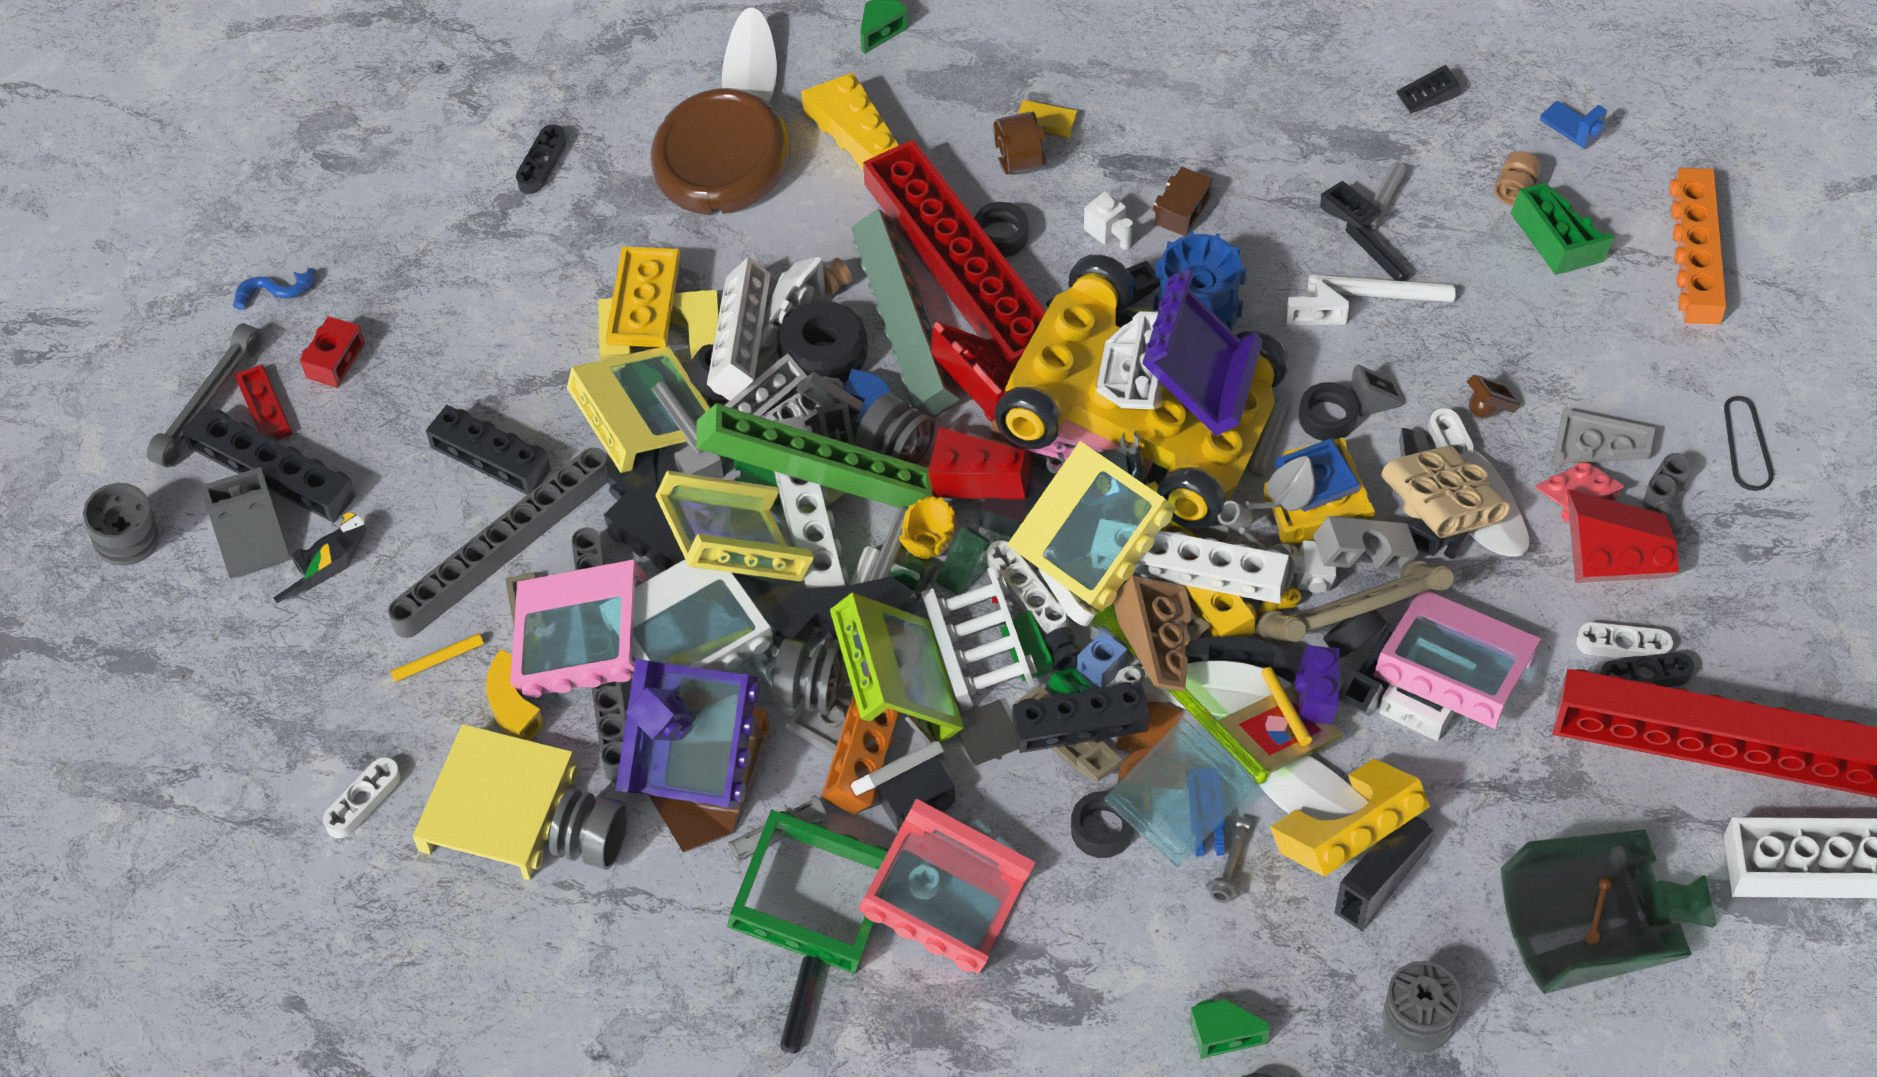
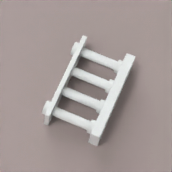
[921,567,1037,712]

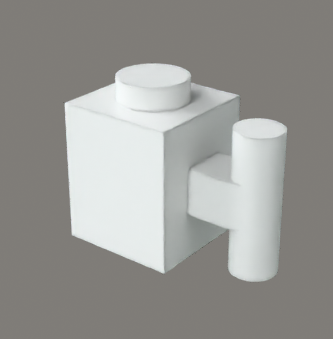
[1084,191,1132,250]
[1281,540,1336,593]

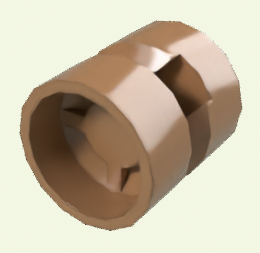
[1494,151,1542,206]

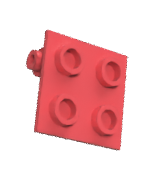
[1535,462,1624,523]

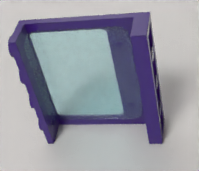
[615,659,761,808]

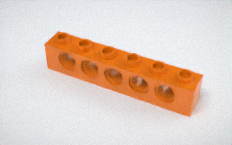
[1669,167,1726,325]
[821,622,920,815]

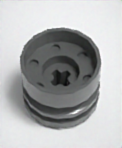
[855,393,936,465]
[83,483,159,566]
[771,638,843,715]
[549,788,628,870]
[1382,961,1462,1053]

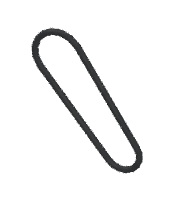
[1724,396,1773,491]

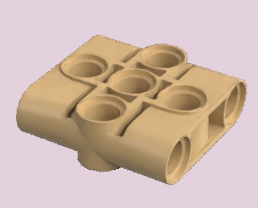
[1382,446,1510,538]

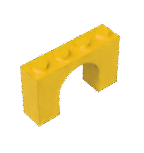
[1270,758,1430,877]

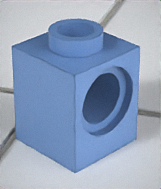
[1077,631,1128,689]

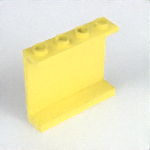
[413,724,578,880]

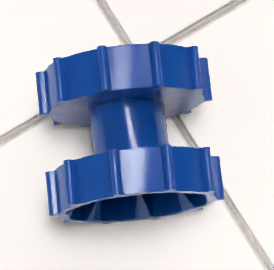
[1153,231,1247,331]

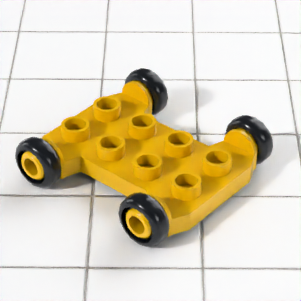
[994,254,1290,529]

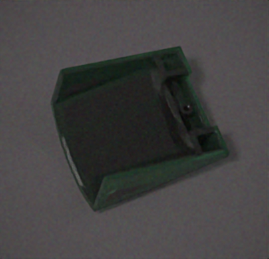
[1501,829,1692,994]

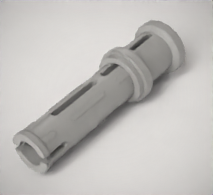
[728,795,828,862]

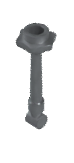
[1206,816,1252,903]

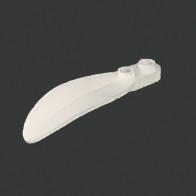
[722,8,777,102]
[1428,408,1529,556]
[1115,661,1292,716]
[1215,716,1368,820]

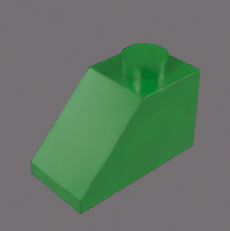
[860,0,908,54]
[1189,999,1270,1059]

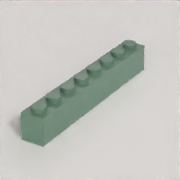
[851,208,960,418]

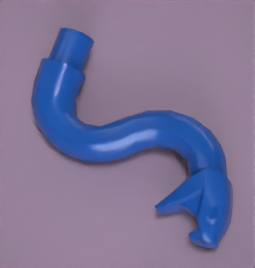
[233,268,317,310]

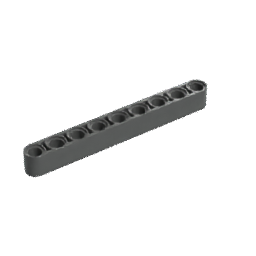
[388,447,609,638]
[572,527,627,783]

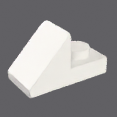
[1286,279,1349,325]

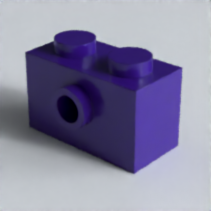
[1295,645,1339,725]
[625,687,698,741]

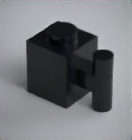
[1409,518,1472,559]

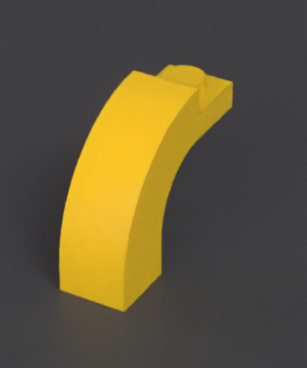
[486,633,546,741]

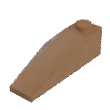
[1113,576,1192,691]

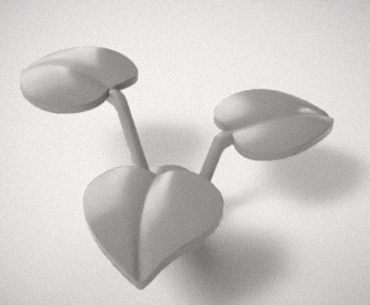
[1190,456,1315,594]

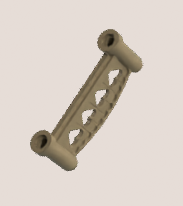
[1255,561,1454,643]

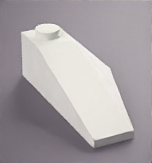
[755,257,826,374]

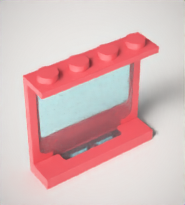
[858,798,1036,974]

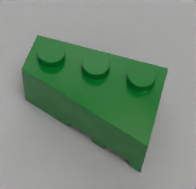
[1510,183,1615,275]

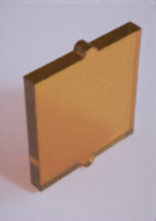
[1115,701,1181,761]

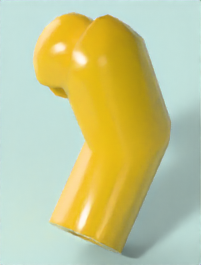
[1256,588,1301,617]

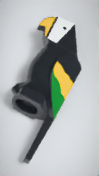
[273,513,367,603]

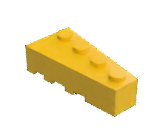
[801,72,899,168]

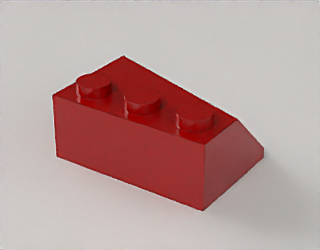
[931,321,1012,423]
[928,426,1035,499]
[1567,489,1679,583]

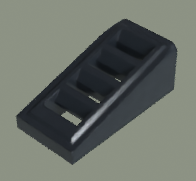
[1396,64,1461,114]
[1320,180,1382,229]

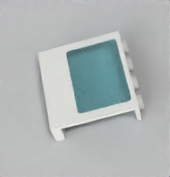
[600,559,774,699]

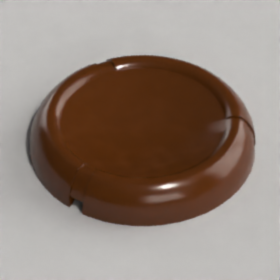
[650,88,791,215]

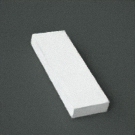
[851,741,944,795]

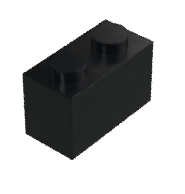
[878,756,956,831]

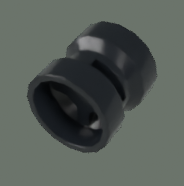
[1043,627,1082,671]

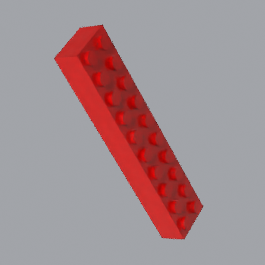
[863,139,1046,372]
[1552,668,1877,798]

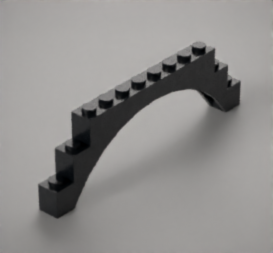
[604,418,918,649]

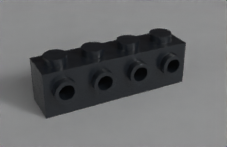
[426,405,551,495]
[1012,682,1150,753]

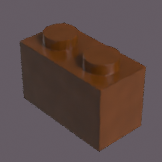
[1153,166,1213,236]

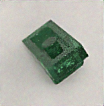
[935,525,992,595]
[1652,875,1717,928]

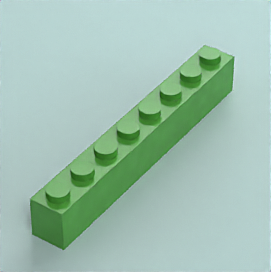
[696,403,932,509]

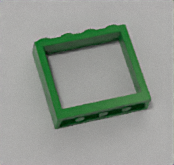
[727,809,894,974]

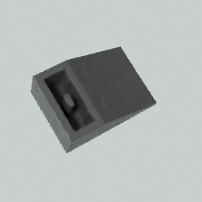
[201,467,291,579]

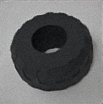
[777,300,867,383]

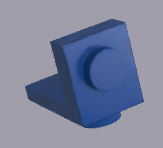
[1540,101,1607,149]

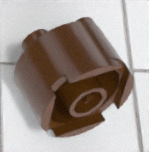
[993,111,1047,175]

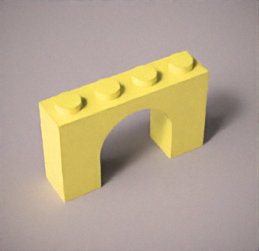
[598,290,719,373]

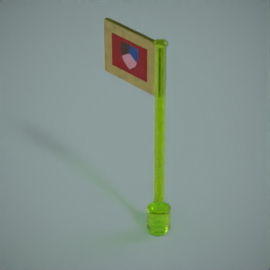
[1081,582,1343,785]

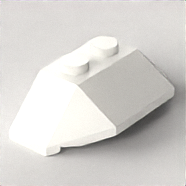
[1096,311,1165,409]

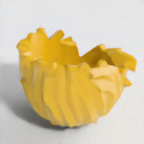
[899,496,955,559]

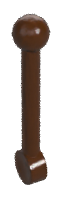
[1585,877,1612,945]

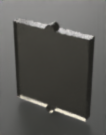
[957,699,1019,766]

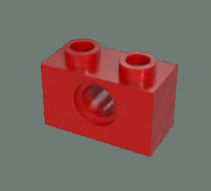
[300,316,365,388]

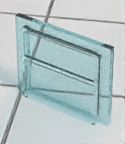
[1103,718,1257,868]

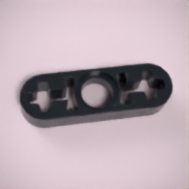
[516,124,567,194]
[1600,652,1694,687]

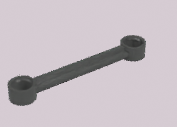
[147,323,263,467]

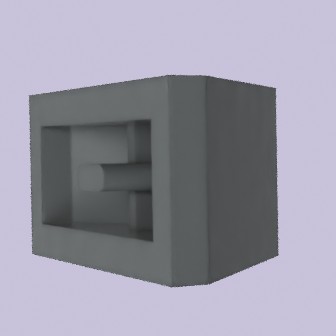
[1350,364,1405,417]
[816,401,855,446]

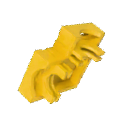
[1263,438,1375,546]

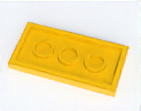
[605,246,681,347]

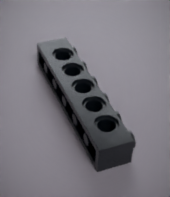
[182,405,356,523]

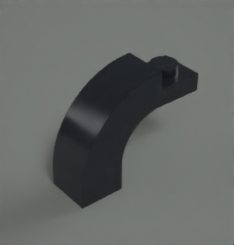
[1339,623,1417,716]

